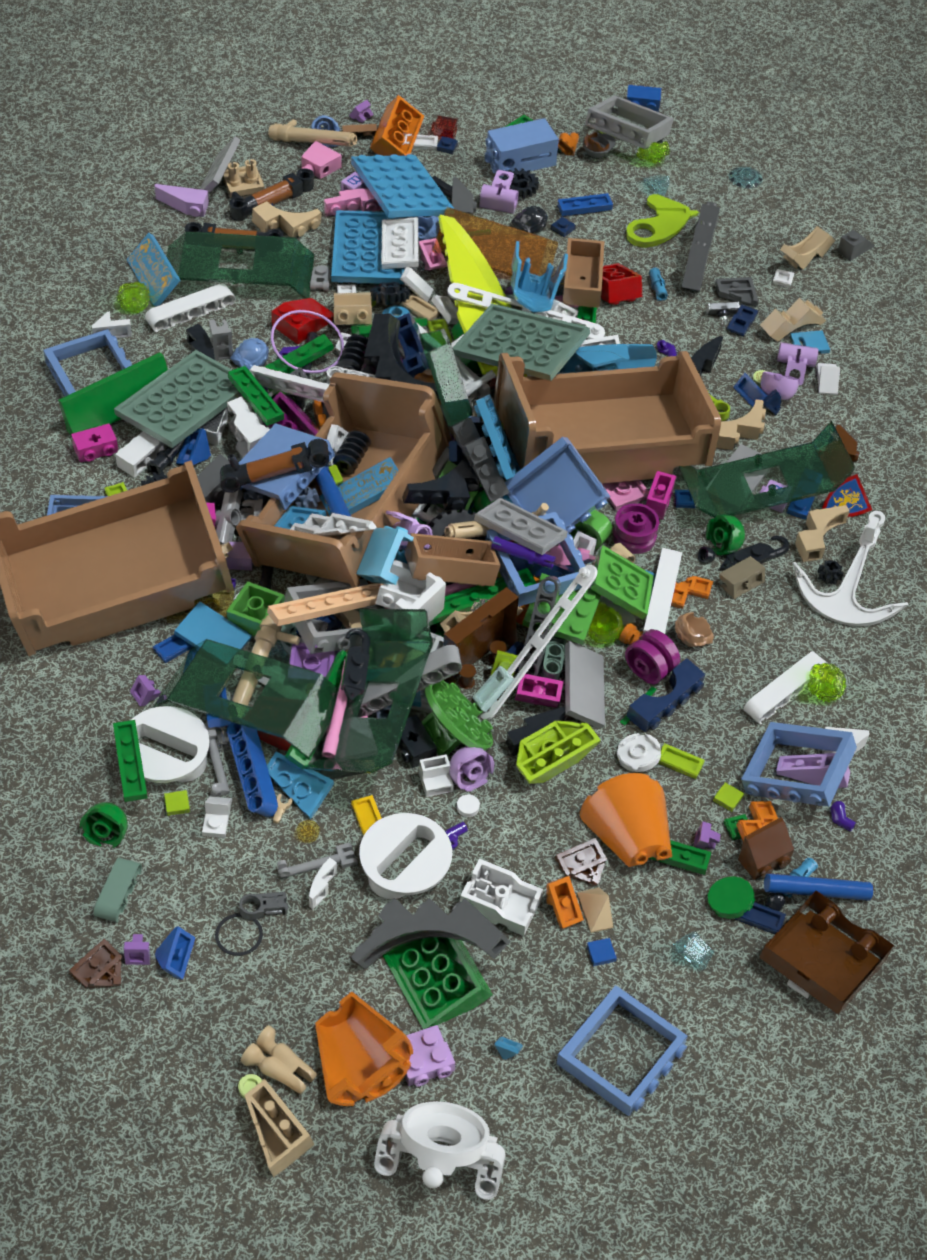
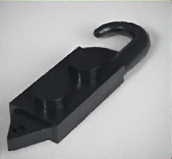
[720,535,790,571]
[341,628,371,703]

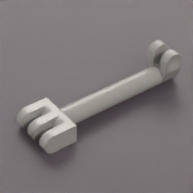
[206,723,230,797]
[277,843,358,879]

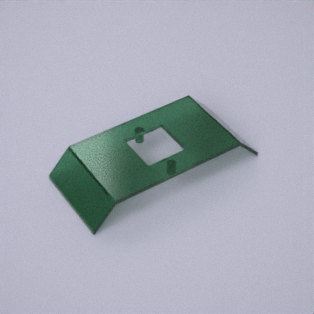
[166,232,315,299]
[418,329,473,427]
[679,420,855,518]
[302,609,432,773]
[152,639,339,760]

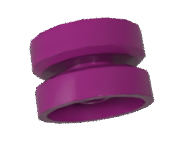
[612,503,660,554]
[625,629,680,685]

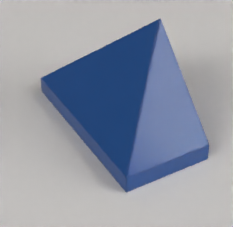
[176,428,211,465]
[155,926,196,979]

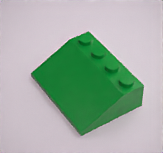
[383,937,493,1030]

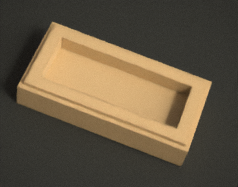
[401,294,441,321]

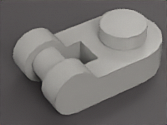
[310,265,331,292]

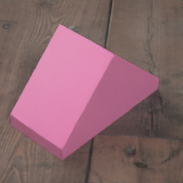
[418,238,447,270]

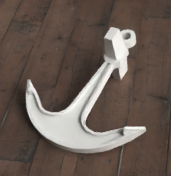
[792,511,908,626]

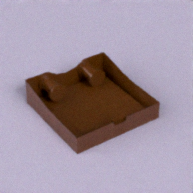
[443,587,519,689]
[759,890,894,1015]

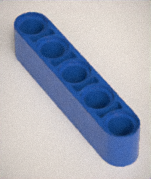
[227,718,278,817]

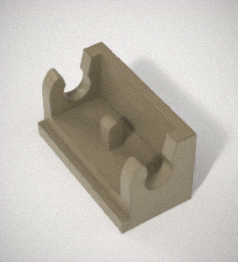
[719,556,765,599]

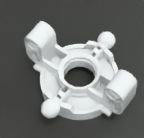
[374,1102,506,1200]

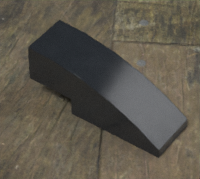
[186,323,215,360]
[691,336,723,377]
[506,706,566,756]

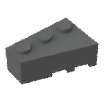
[197,454,230,507]

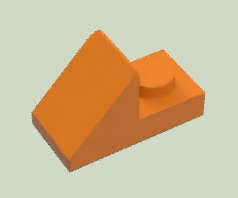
[546,876,584,928]

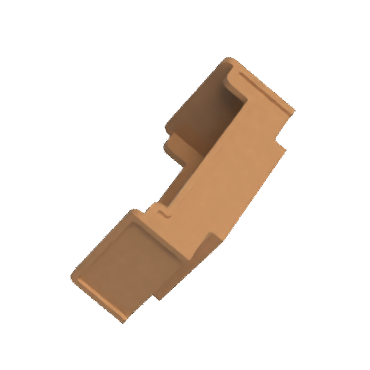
[494,351,721,484]
[236,372,452,588]
[0,460,234,656]

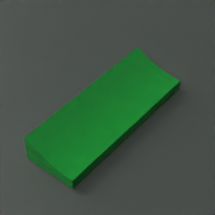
[58,352,168,435]

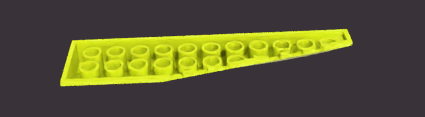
[438,215,527,377]

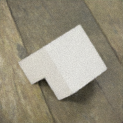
[419,754,454,797]

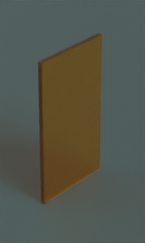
[433,207,559,276]

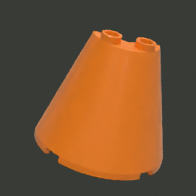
[580,773,672,867]
[315,991,413,1106]

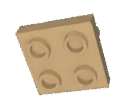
[222,159,264,198]

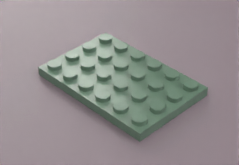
[452,303,591,381]
[114,350,242,448]

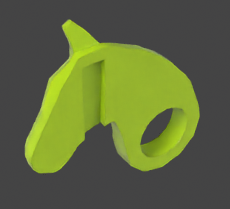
[626,194,699,248]

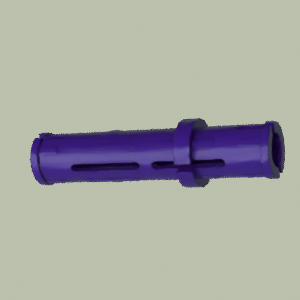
[491,536,556,570]

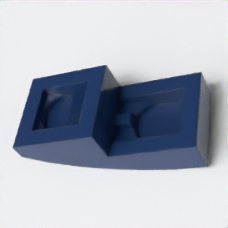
[727,304,758,336]

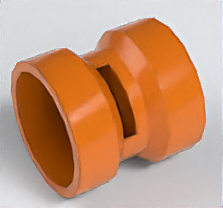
[619,623,643,645]

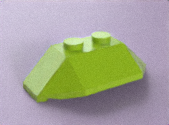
[516,721,601,784]

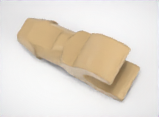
[273,794,292,824]

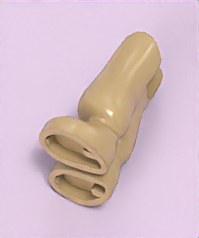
[241,1025,317,1094]

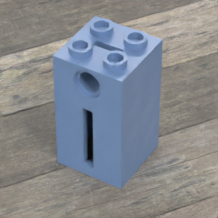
[484,118,559,178]

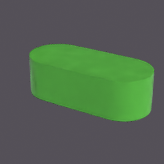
[569,510,612,550]

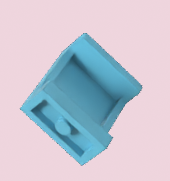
[356,526,414,585]

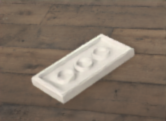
[381,217,419,269]

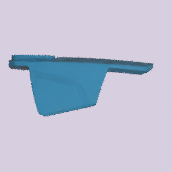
[511,241,568,312]
[557,344,657,374]

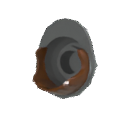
[583,132,615,159]

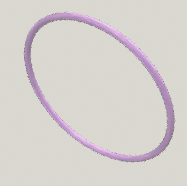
[271,310,344,373]

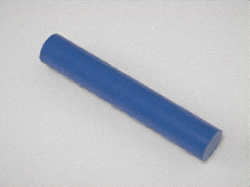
[315,465,352,517]
[764,873,873,901]

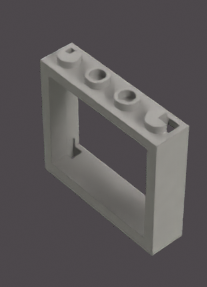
[585,95,674,149]
[284,579,394,654]

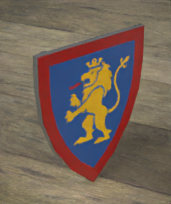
[822,474,872,517]

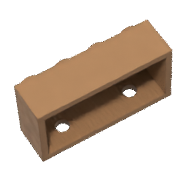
[562,238,605,308]
[405,533,500,586]

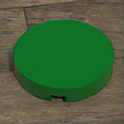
[708,876,755,919]

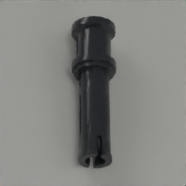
[147,439,185,475]

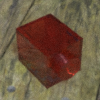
[431,115,458,139]

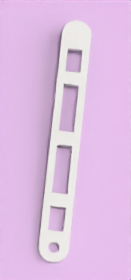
[447,283,605,339]
[481,565,597,720]

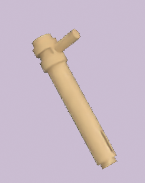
[269,119,357,147]
[445,503,549,539]
[228,615,300,721]

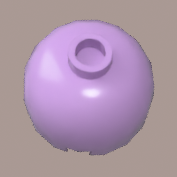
[761,372,800,400]
[449,746,494,792]

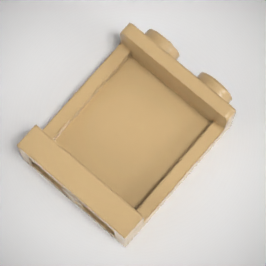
[334,292,372,325]

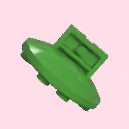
[421,680,493,756]

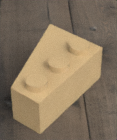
[245,1079,315,1177]

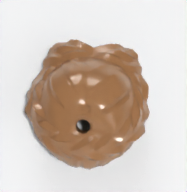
[675,612,714,647]

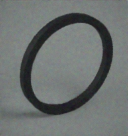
[215,913,263,956]

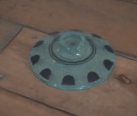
[729,166,763,189]

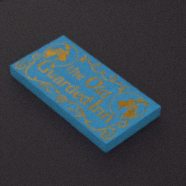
[127,233,181,307]
[319,457,399,516]

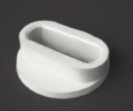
[131,706,209,783]
[360,813,452,899]

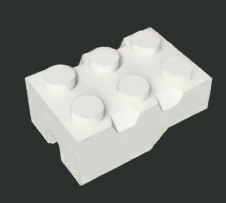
[227,397,270,457]
[460,859,543,936]

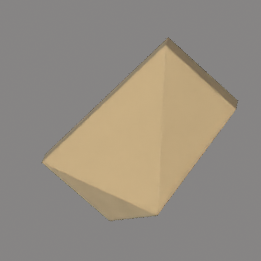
[577,888,613,933]

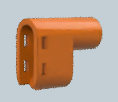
[558,133,579,156]

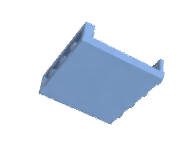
[239,423,335,510]
[505,437,611,534]

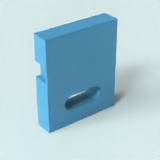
[790,330,830,354]

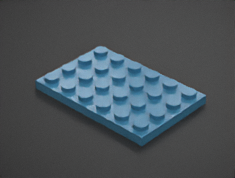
[351,154,455,217]
[331,210,407,284]
[474,394,519,480]

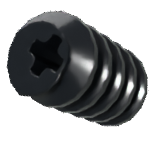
[337,335,368,372]
[333,431,371,475]

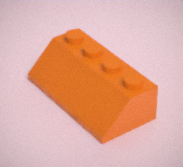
[370,95,424,156]

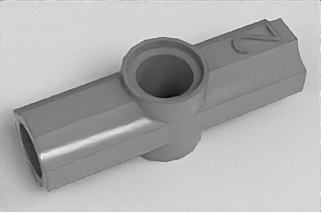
[215,489,243,544]

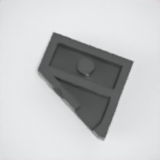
[715,277,759,306]

